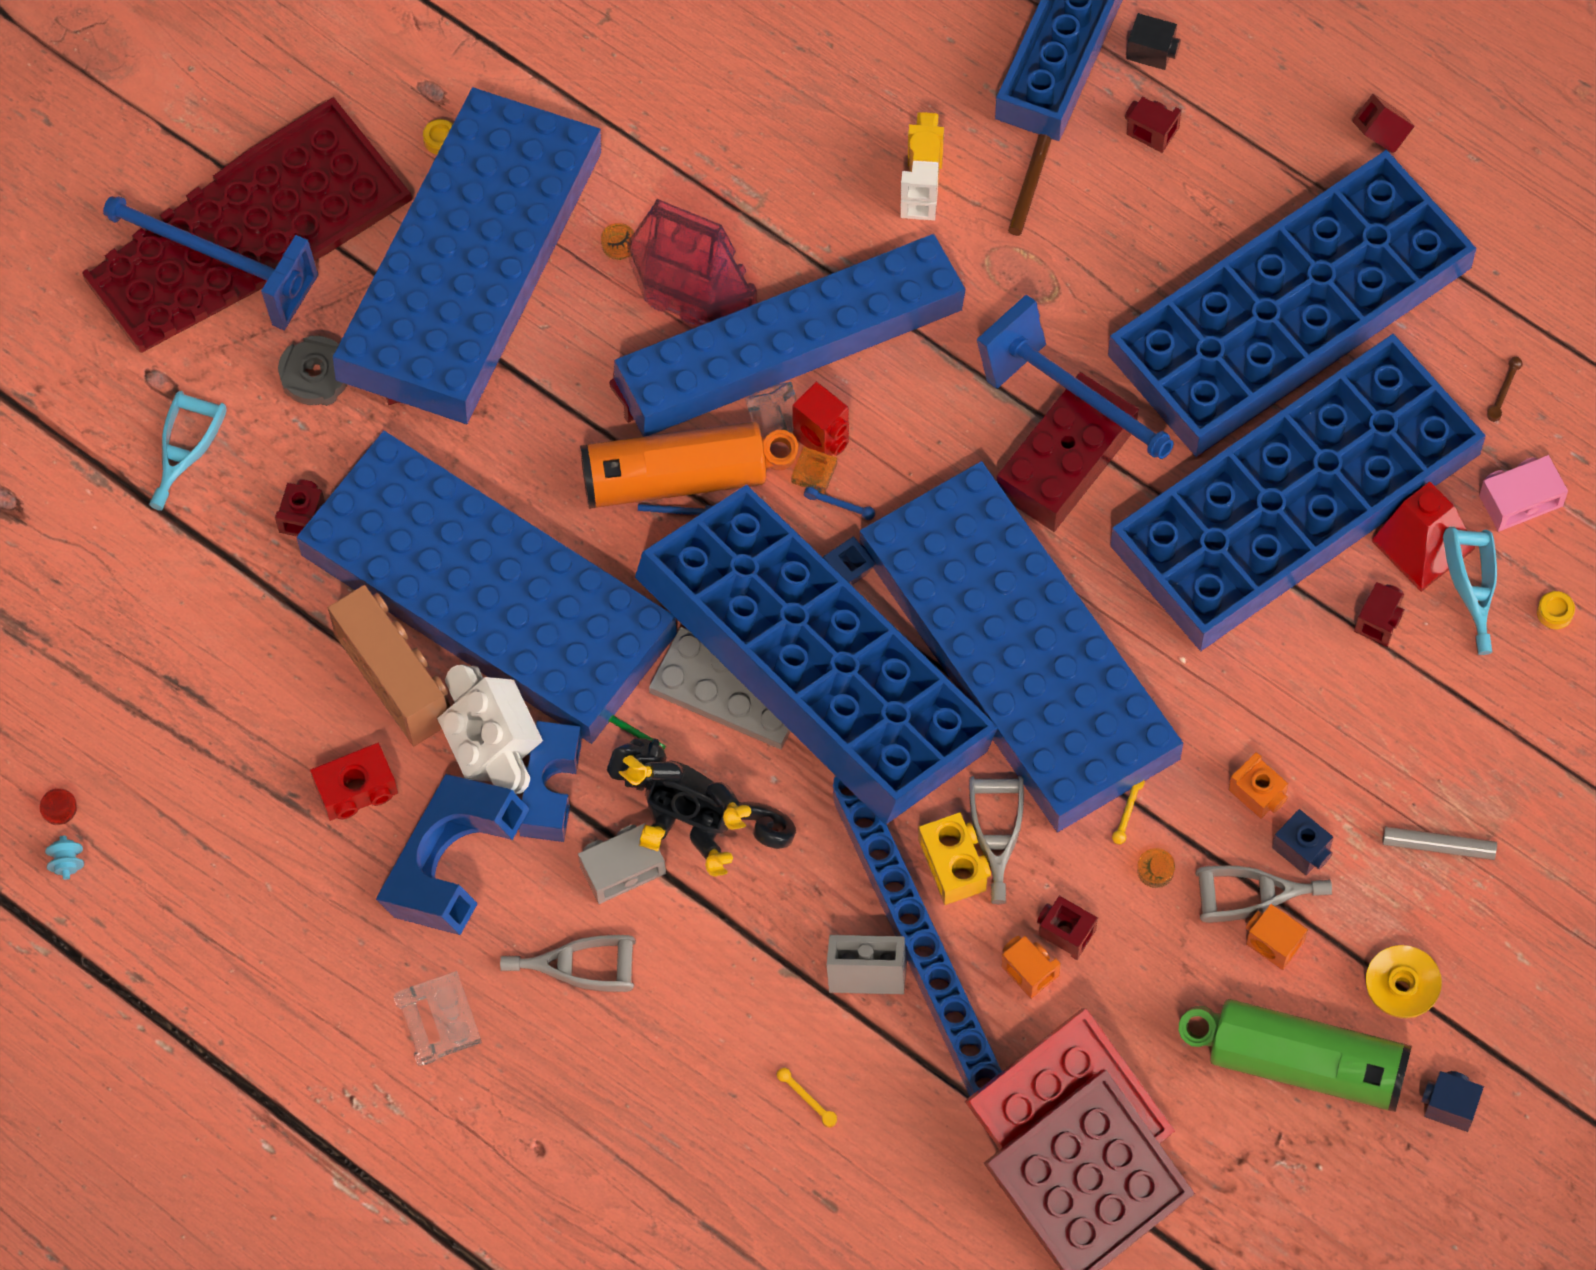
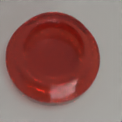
[39,789,77,825]

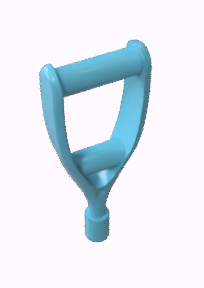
[149,391,227,510]
[1443,527,1497,655]

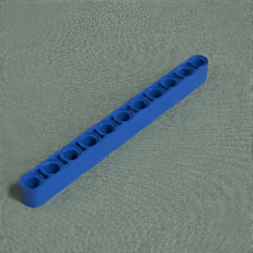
[833,776,1002,1096]

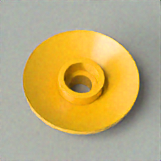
[1366,945,1442,1018]

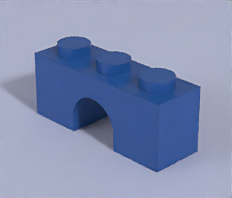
[519,721,583,842]

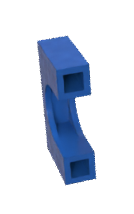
[376,774,530,935]

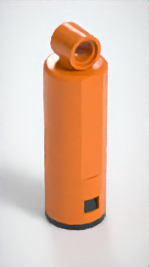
[580,422,798,509]

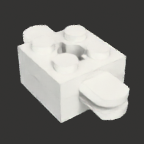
[437,665,543,794]

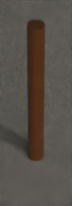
[1008,134,1052,236]

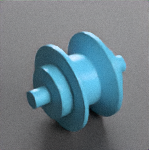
[45,836,84,880]

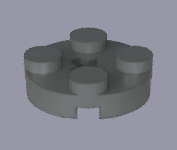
[278,336,348,406]

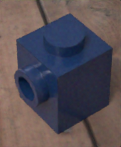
[1272,809,1333,876]
[1421,1071,1484,1132]

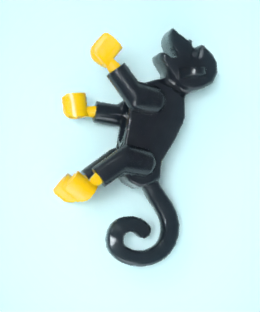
[607,738,796,877]

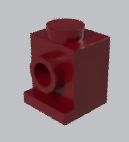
[1125,96,1182,153]
[275,479,325,536]
[1354,582,1405,647]
[1037,895,1098,960]

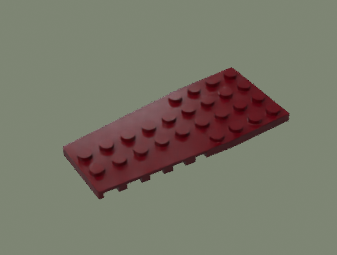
[82,97,412,353]

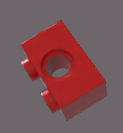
[792,381,849,462]
[310,742,398,821]

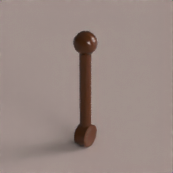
[1487,357,1523,422]

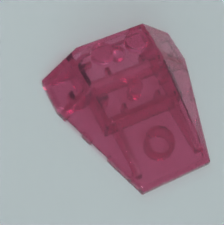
[627,199,758,325]

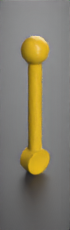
[1112,780,1145,845]
[776,1067,837,1128]

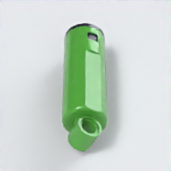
[1178,999,1412,1112]

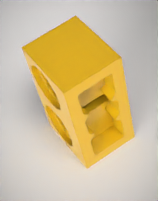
[918,812,991,906]

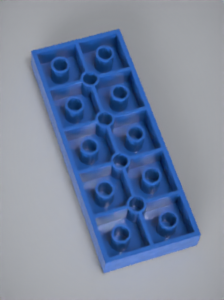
[333,87,601,424]
[1108,149,1477,457]
[1110,333,1486,652]
[296,430,677,744]
[860,461,1183,833]
[635,485,998,825]

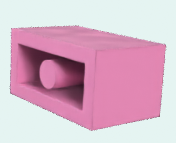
[1479,455,1568,532]

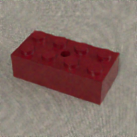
[997,372,1139,532]

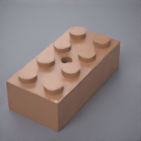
[327,585,451,747]

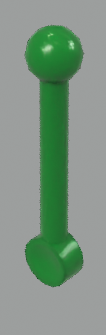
[608,715,666,750]

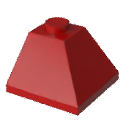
[1372,482,1475,592]

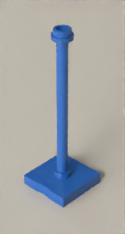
[103,196,318,331]
[976,295,1174,459]

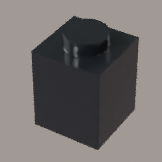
[1126,13,1181,70]

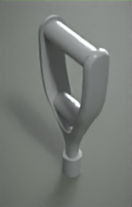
[969,776,1024,905]
[1195,866,1332,923]
[500,935,636,992]

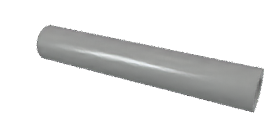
[1383,826,1497,860]

